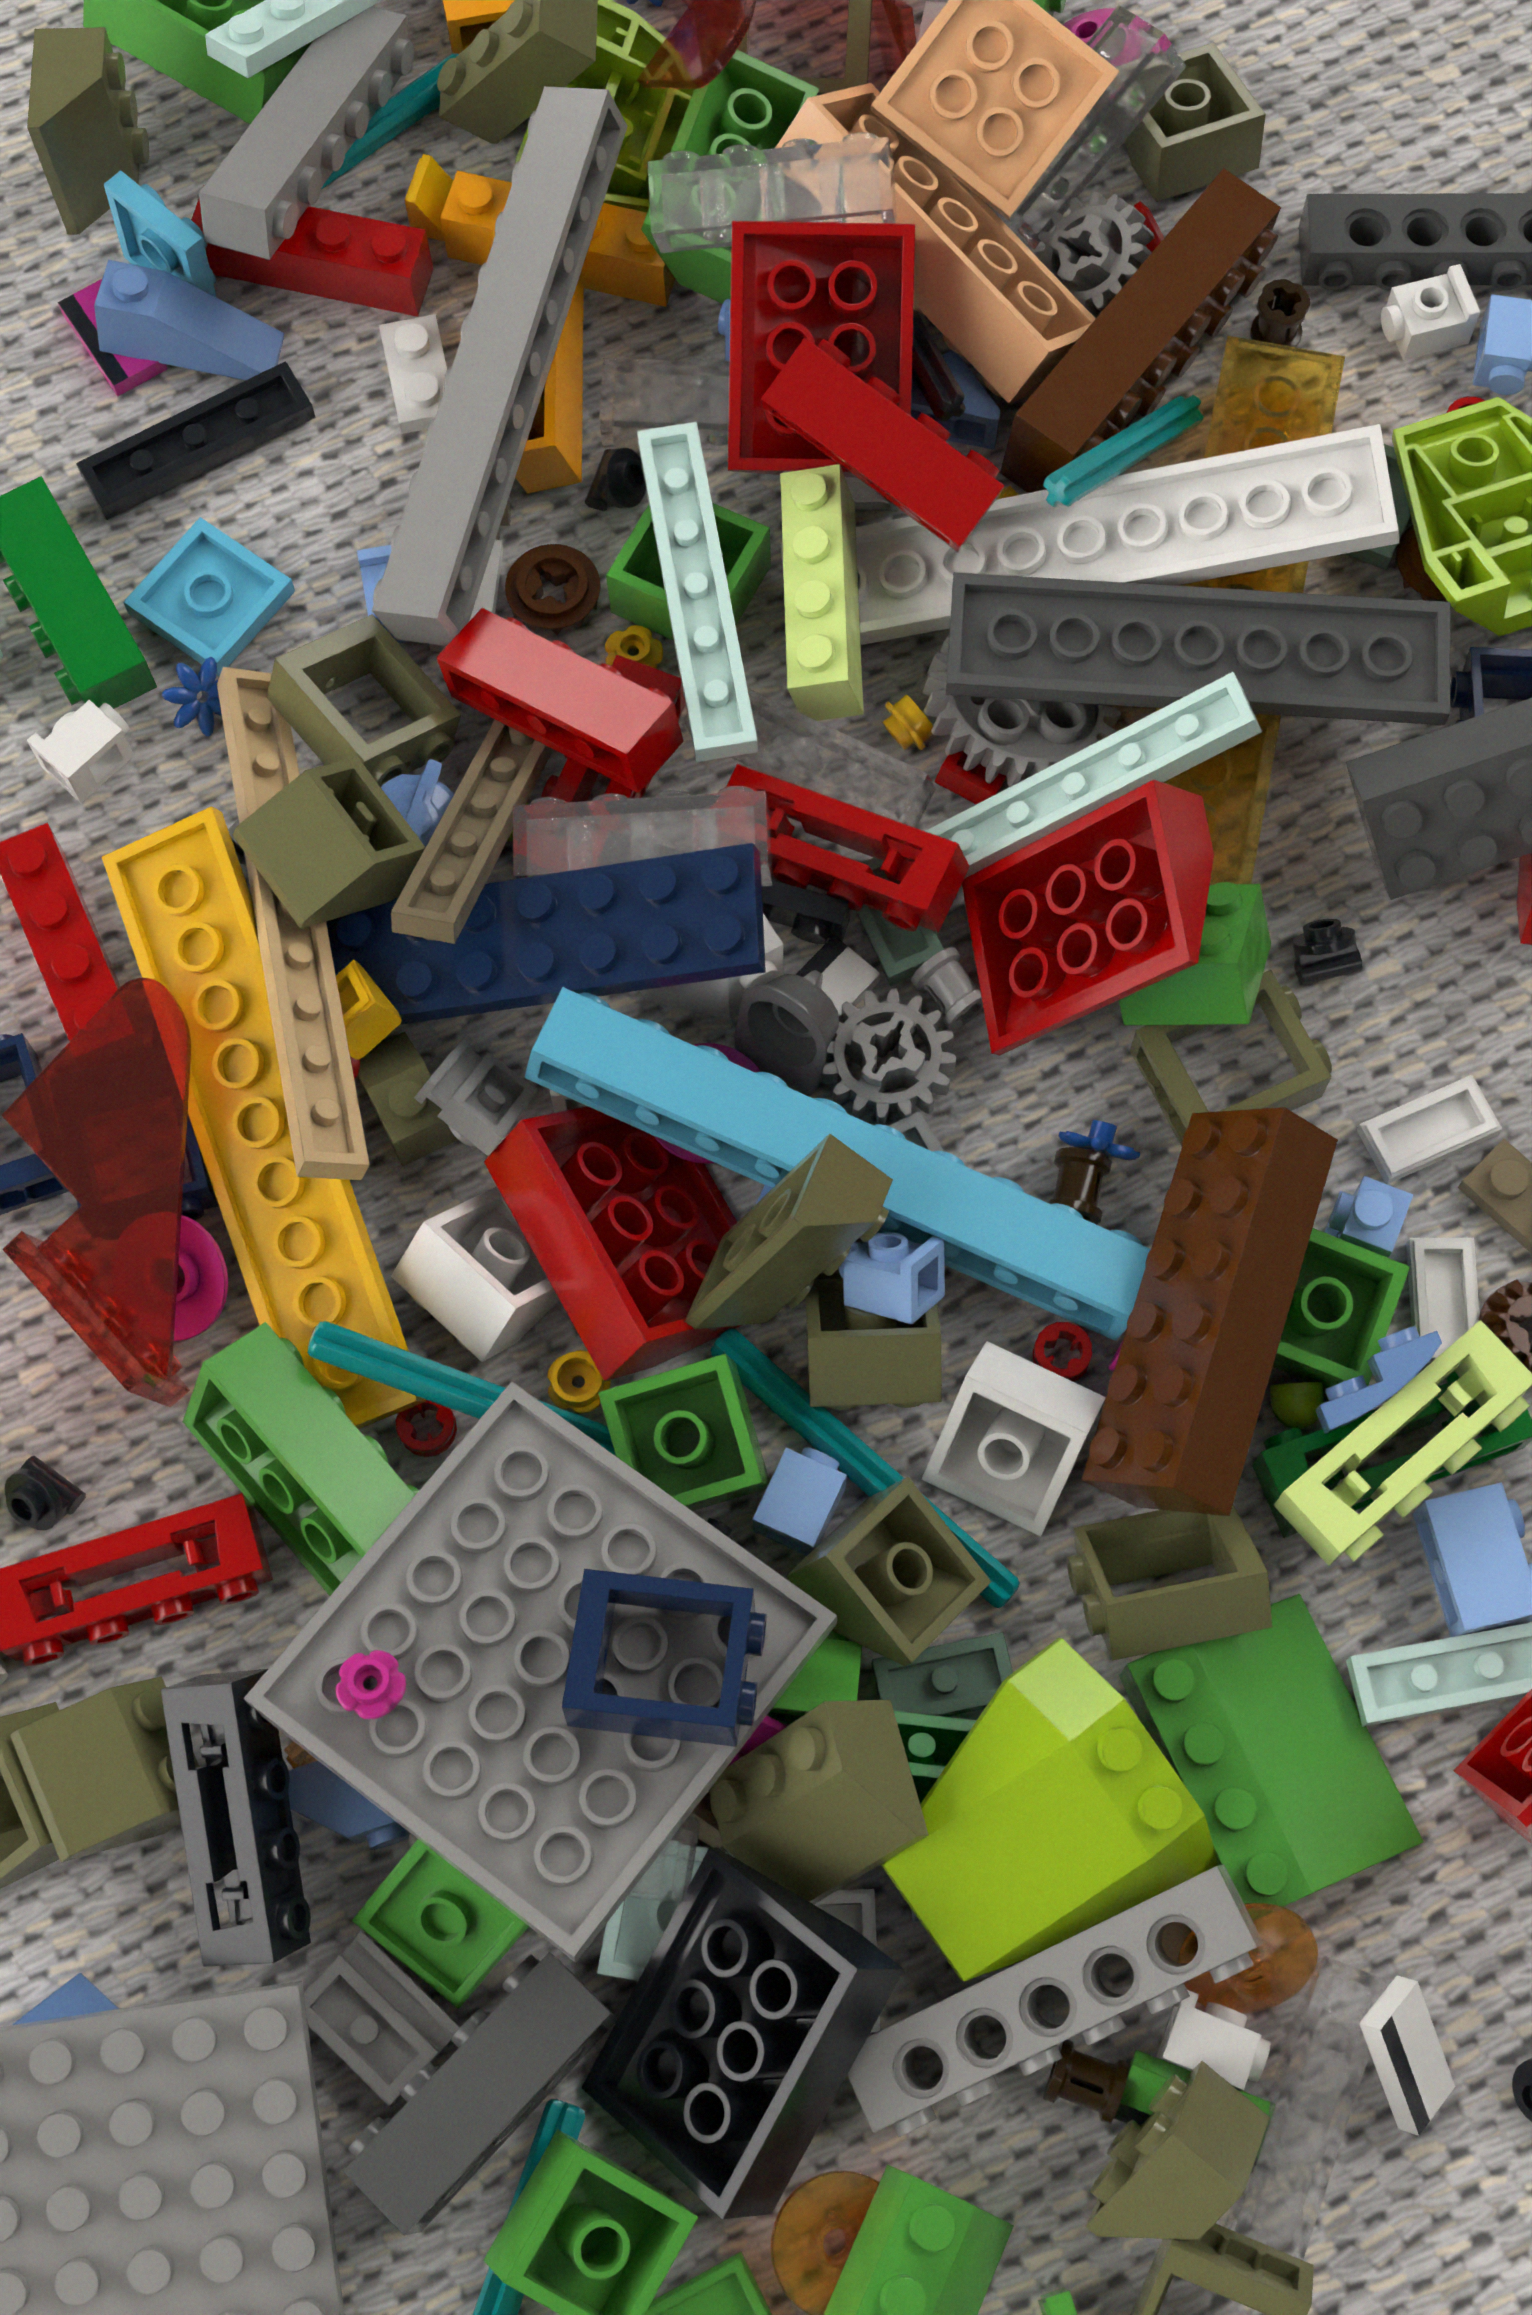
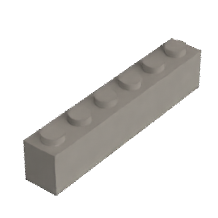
[199,6,414,260]

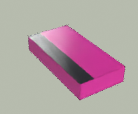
[58,279,168,397]

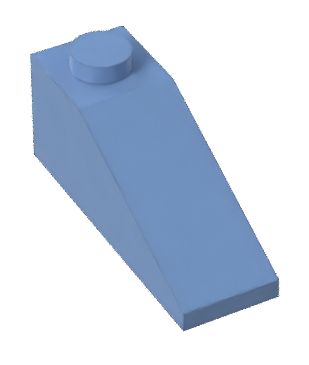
[94,260,284,380]

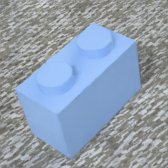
[1413,1482,1532,1637]

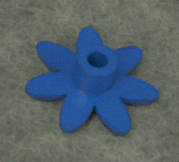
[162,657,222,736]
[1059,1120,1140,1160]

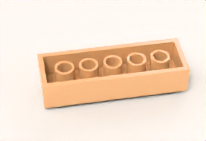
[772,83,1096,404]

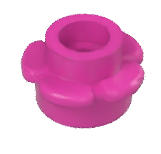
[335,1650,406,1720]

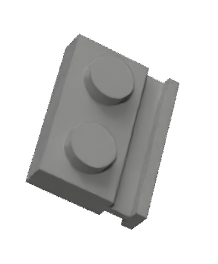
[414,1035,538,1156]
[304,1931,461,2107]

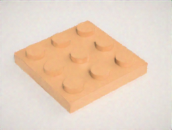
[870,0,1119,220]

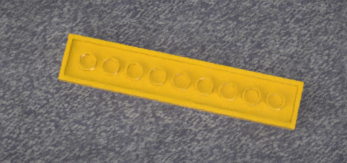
[102,806,426,1429]

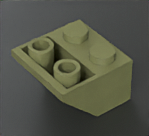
[233,756,426,929]
[1086,2061,1270,2240]

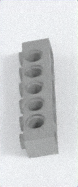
[847,1864,1264,2137]

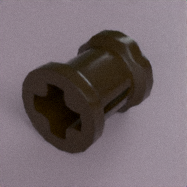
[1250,279,1311,356]
[1047,1147,1112,1225]
[1043,2040,1130,2124]

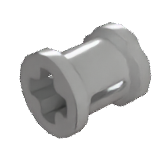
[911,947,984,1031]

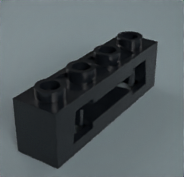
[161,1669,311,1967]

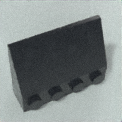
[581,1847,904,2220]

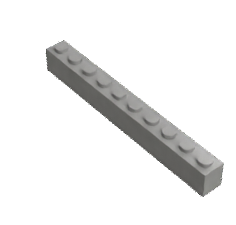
[372,86,628,646]

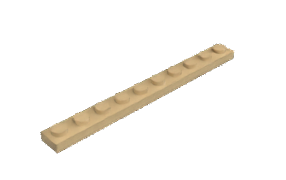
[217,667,369,1180]

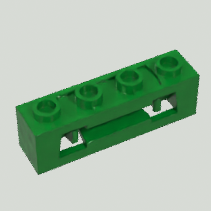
[1252,1371,1532,1538]

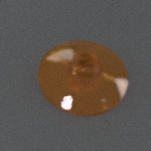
[1178,1903,1318,2014]
[770,2170,880,2315]

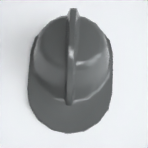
[734,970,839,1097]

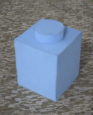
[752,1447,847,1556]

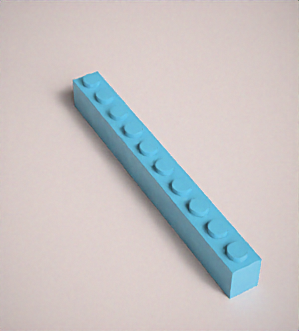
[524,987,1151,1341]

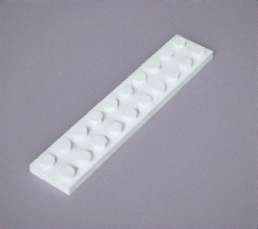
[780,424,1400,645]

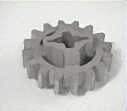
[1035,192,1155,318]
[821,989,956,1125]

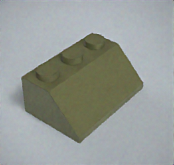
[437,0,598,144]
[27,27,149,235]
[684,1133,893,1329]
[709,1700,929,1904]

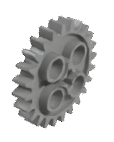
[923,636,1121,787]

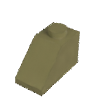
[357,1032,458,1167]

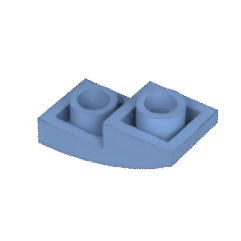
[1315,1326,1442,1434]

